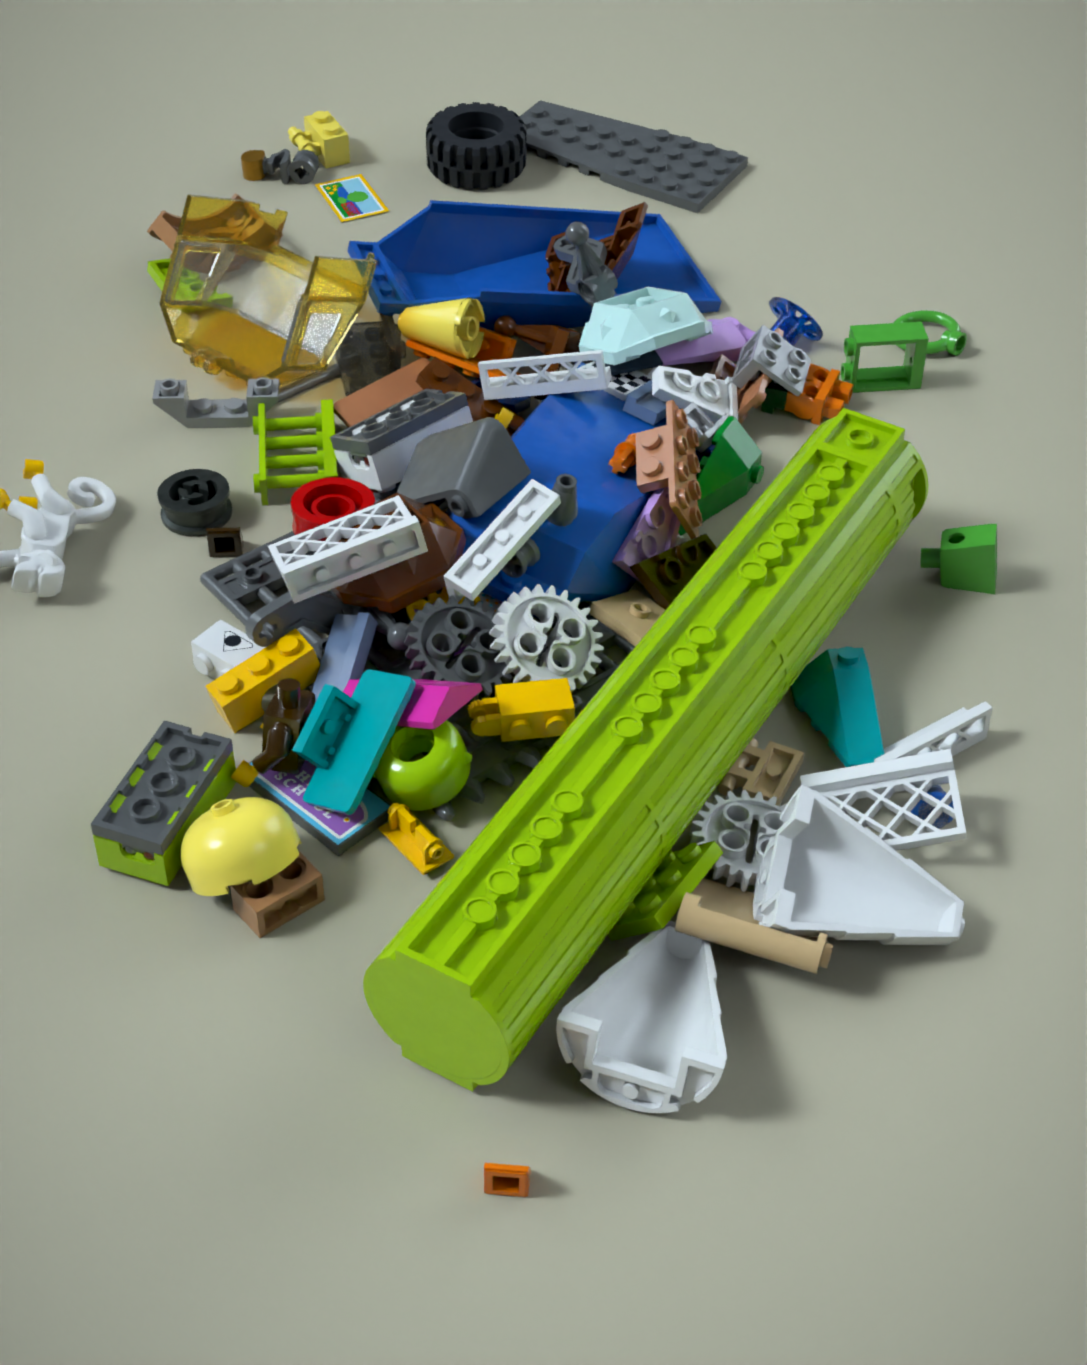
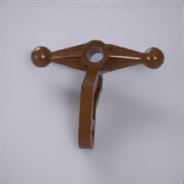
[494,315,593,400]

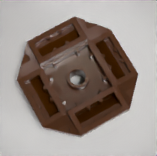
[326,493,466,613]

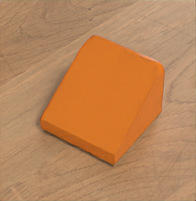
[484,1162,531,1197]

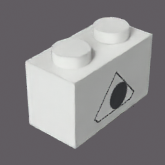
[191,619,265,679]

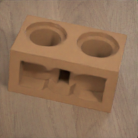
[230,850,325,938]

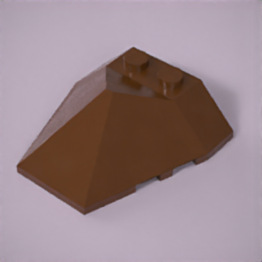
[545,202,648,292]

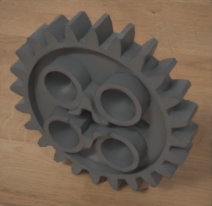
[404,595,514,702]

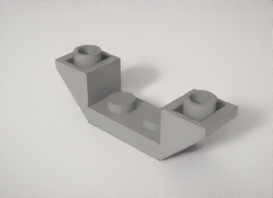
[152,377,280,428]

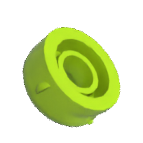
[373,720,472,811]

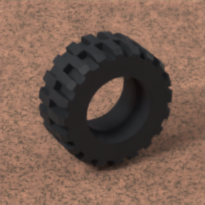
[426,102,527,190]

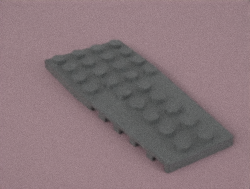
[520,101,748,213]

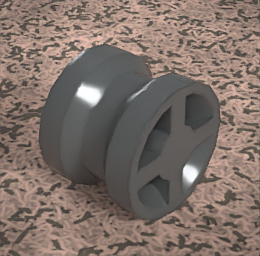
[289,150,320,184]
[501,538,540,578]

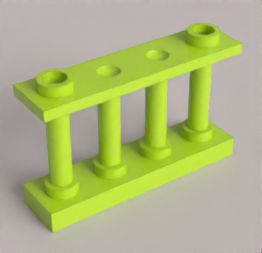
[253,399,338,506]

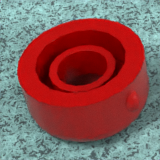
[291,477,375,552]

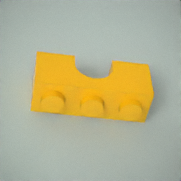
[205,628,320,733]

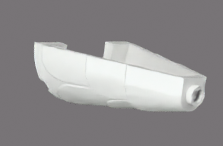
[753,785,965,945]
[556,921,728,1113]

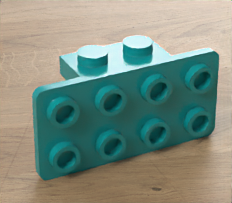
[292,669,416,815]

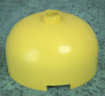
[180,797,302,896]

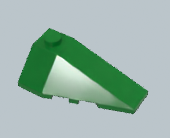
[678,415,764,536]

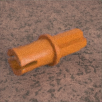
[609,433,636,474]

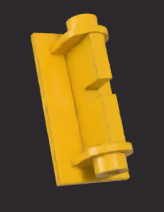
[379,802,454,875]

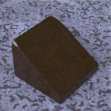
[206,527,244,557]

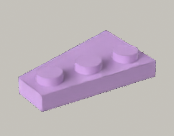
[612,487,680,582]

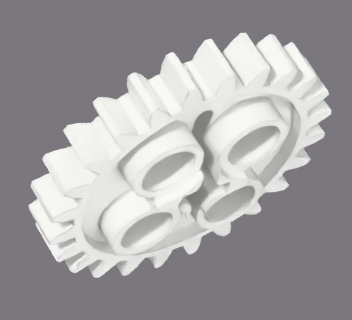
[489,584,604,693]
[689,790,787,892]

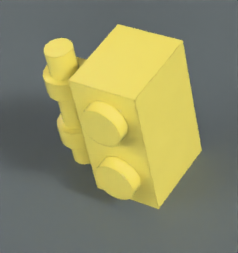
[288,111,350,169]

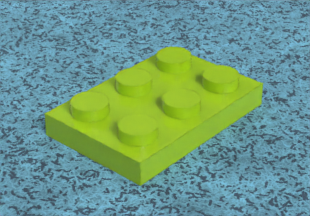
[608,840,723,941]

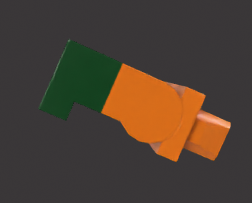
[761,363,854,425]

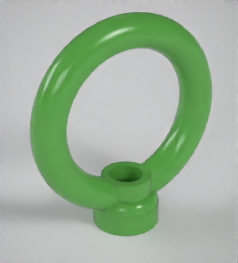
[893,310,967,356]

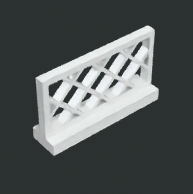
[268,495,428,604]
[800,749,968,851]

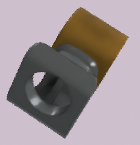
[241,149,291,184]

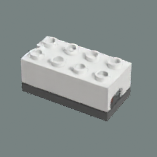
[330,388,473,493]

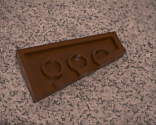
[416,357,525,437]

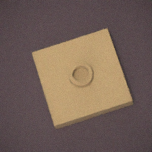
[589,589,665,646]

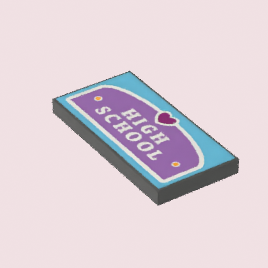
[249,760,391,856]

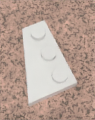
[652,366,738,423]

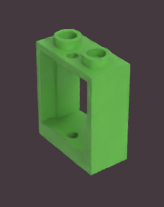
[841,322,929,393]

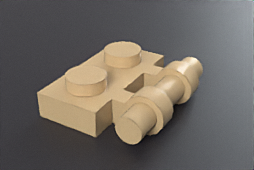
[718,738,804,806]

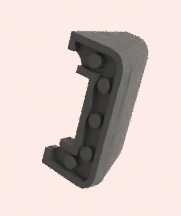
[397,417,531,519]

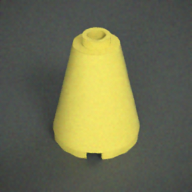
[398,298,485,359]

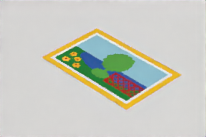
[314,174,389,222]

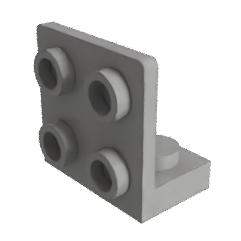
[731,325,811,397]

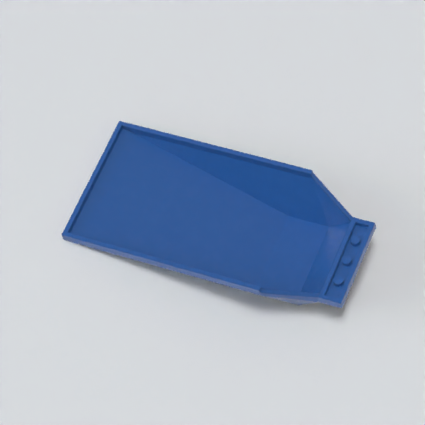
[347,200,722,332]
[445,362,715,619]

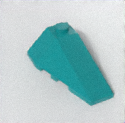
[790,646,885,767]

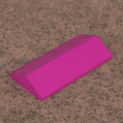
[343,679,483,730]

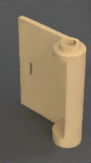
[675,878,834,974]

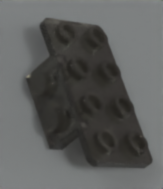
[329,313,406,396]

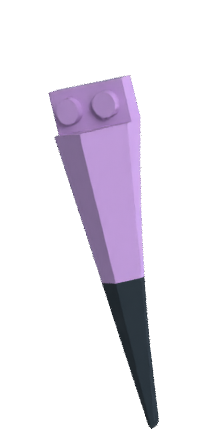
[594,316,756,376]

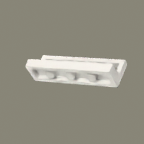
[478,350,612,400]
[444,479,561,602]
[874,701,993,762]

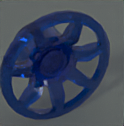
[769,297,823,346]

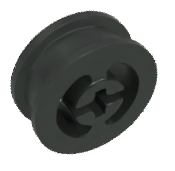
[157,469,233,536]

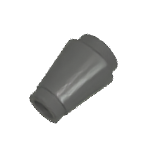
[547,474,578,526]

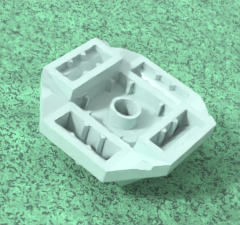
[579,286,713,365]

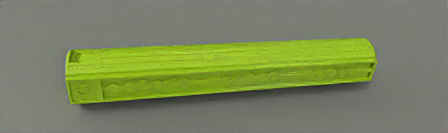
[363,408,929,1092]

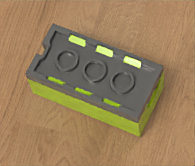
[91,720,236,886]

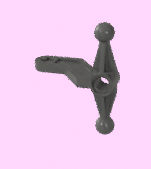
[553,222,618,308]
[245,589,409,651]

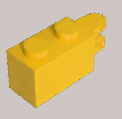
[468,678,575,742]

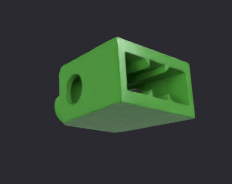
[920,524,997,594]

